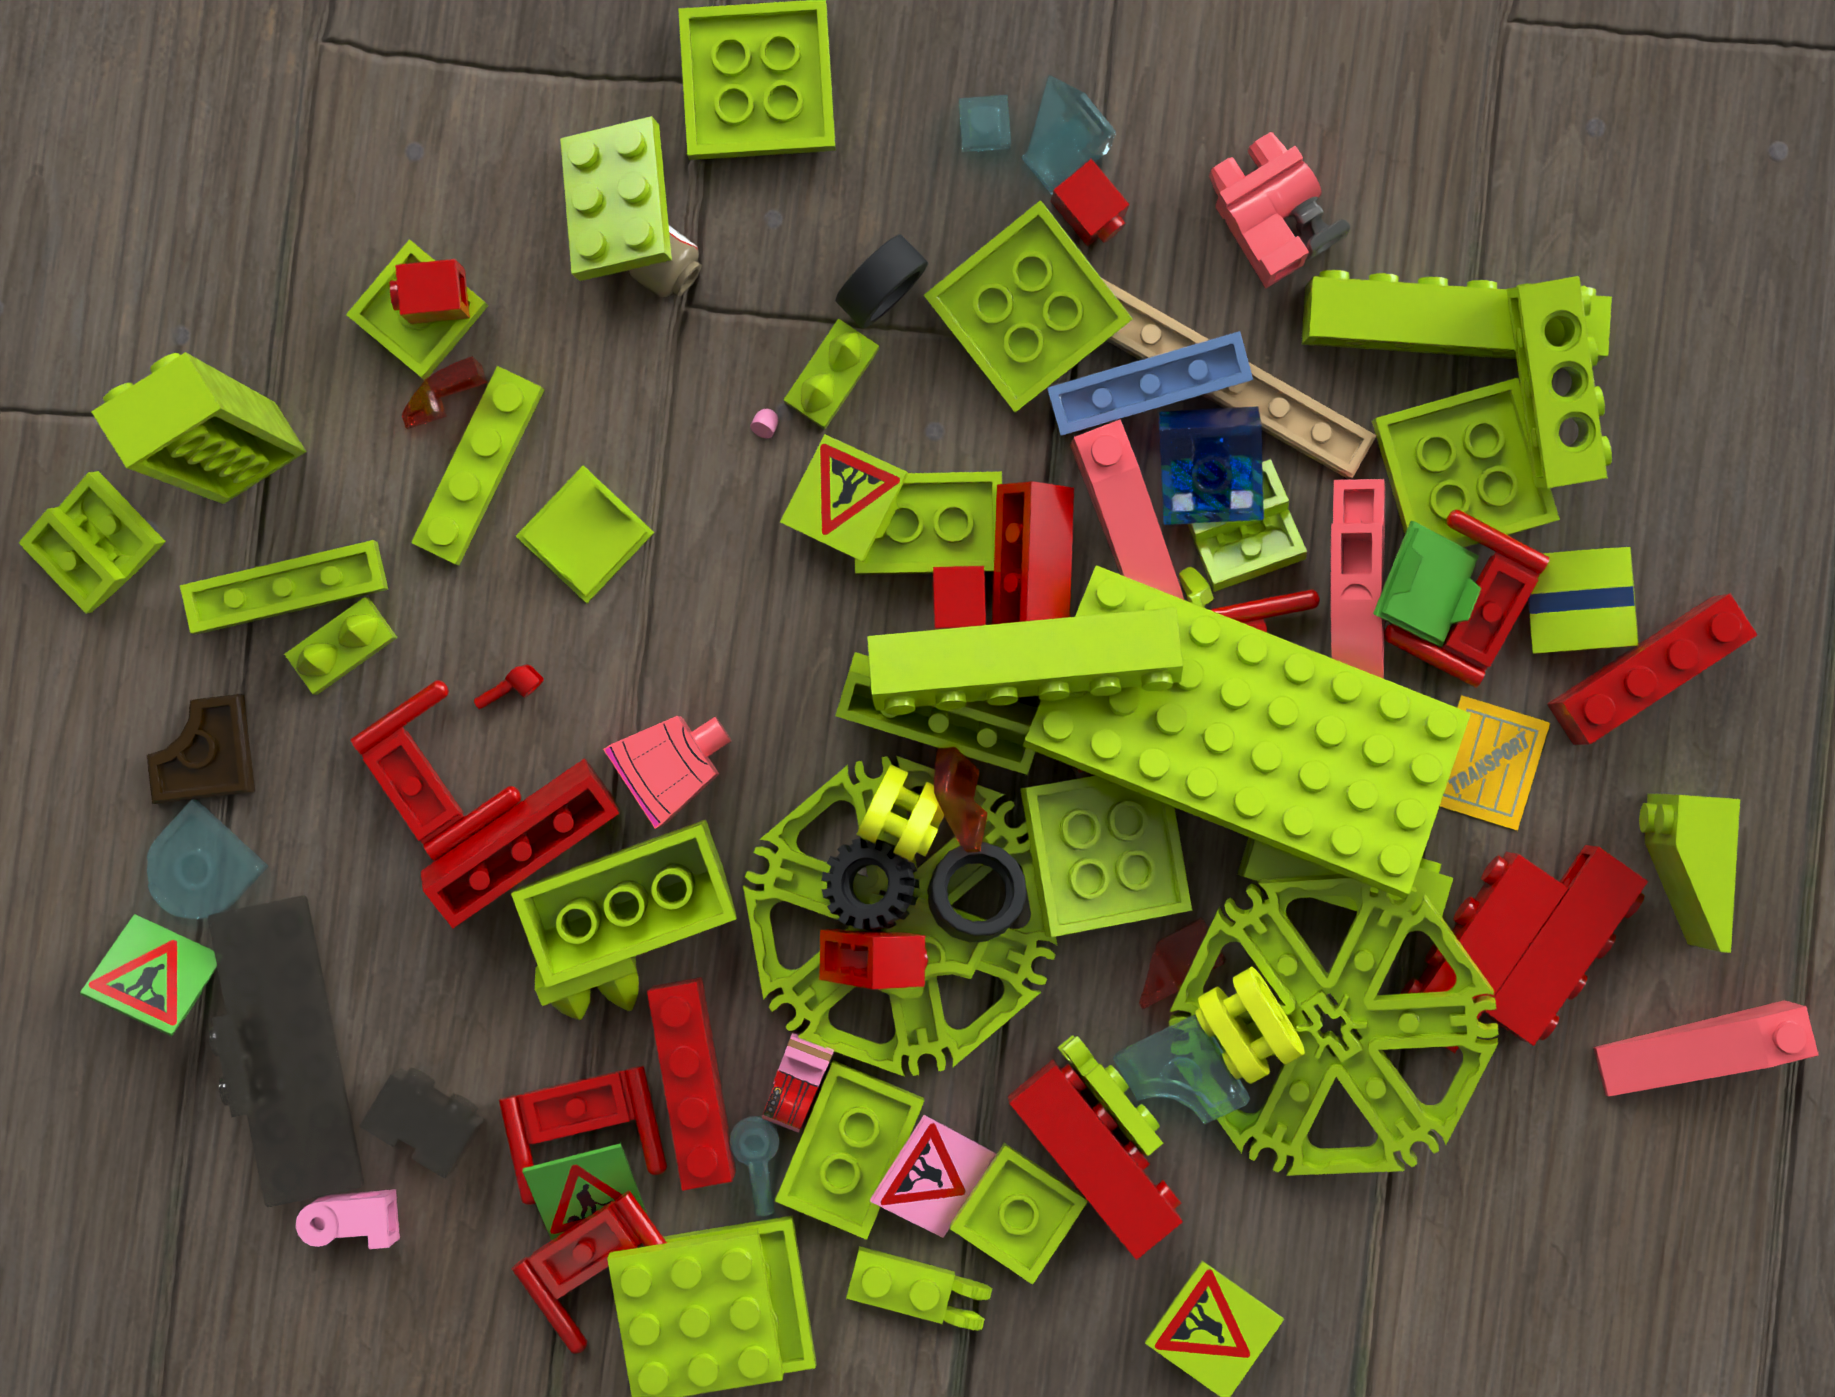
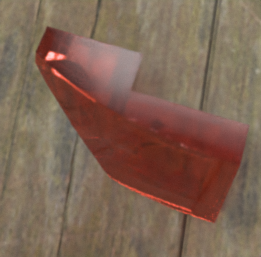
[401,356,487,429]
[934,747,988,853]
[1139,917,1226,1010]

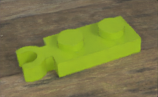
[1057,1035,1163,1156]

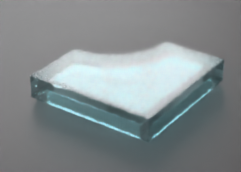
[1113,1014,1250,1124]

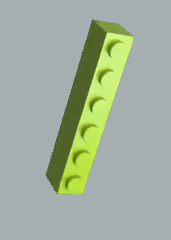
[1301,270,1612,362]
[867,607,1183,715]

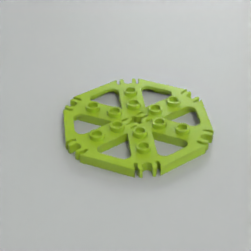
[743,756,1058,1077]
[1169,874,1499,1176]

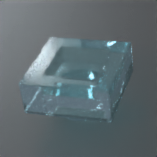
[958,95,1011,152]

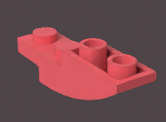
[1331,479,1385,679]

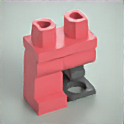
[1209,132,1350,288]

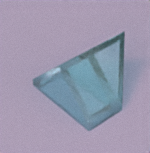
[1022,75,1116,195]

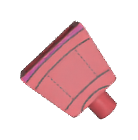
[603,716,731,829]

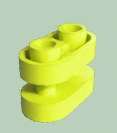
[856,764,950,861]
[1195,967,1305,1084]

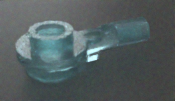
[730,1116,779,1216]

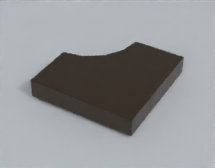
[147,694,255,804]

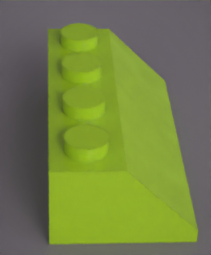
[511,819,737,988]

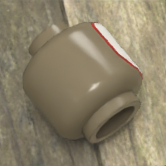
[628,226,702,298]

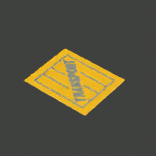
[1440,695,1550,831]

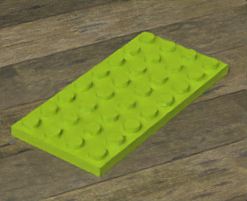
[1023,565,1471,899]

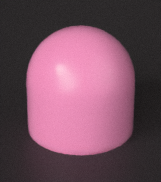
[750,409,779,438]

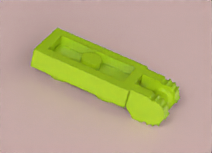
[846,1246,993,1331]

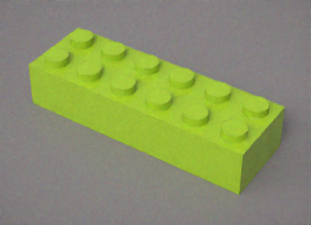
[91,352,306,504]

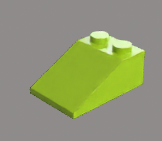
[1639,794,1740,953]

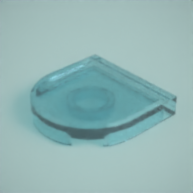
[147,800,268,919]

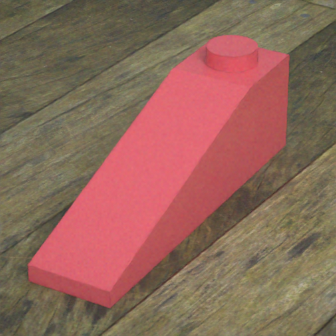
[1070,419,1185,600]
[1593,1000,1819,1097]

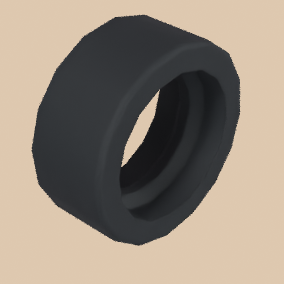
[835,234,928,328]
[927,842,1027,943]

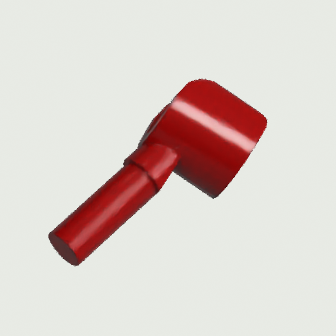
[474,664,544,709]

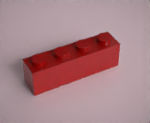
[992,481,1074,625]
[1547,593,1758,745]
[421,758,619,929]
[1483,845,1649,1046]
[1400,852,1568,1054]
[647,977,736,1191]
[1007,1059,1183,1260]

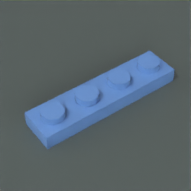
[1047,331,1253,435]

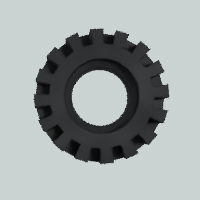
[821,838,919,931]

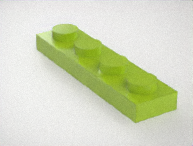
[411,366,544,566]
[180,540,388,635]

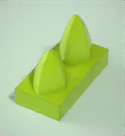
[784,318,880,430]
[284,597,397,695]
[535,956,639,1020]

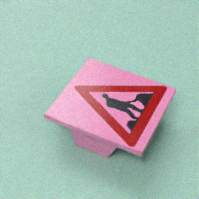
[870,1115,996,1238]

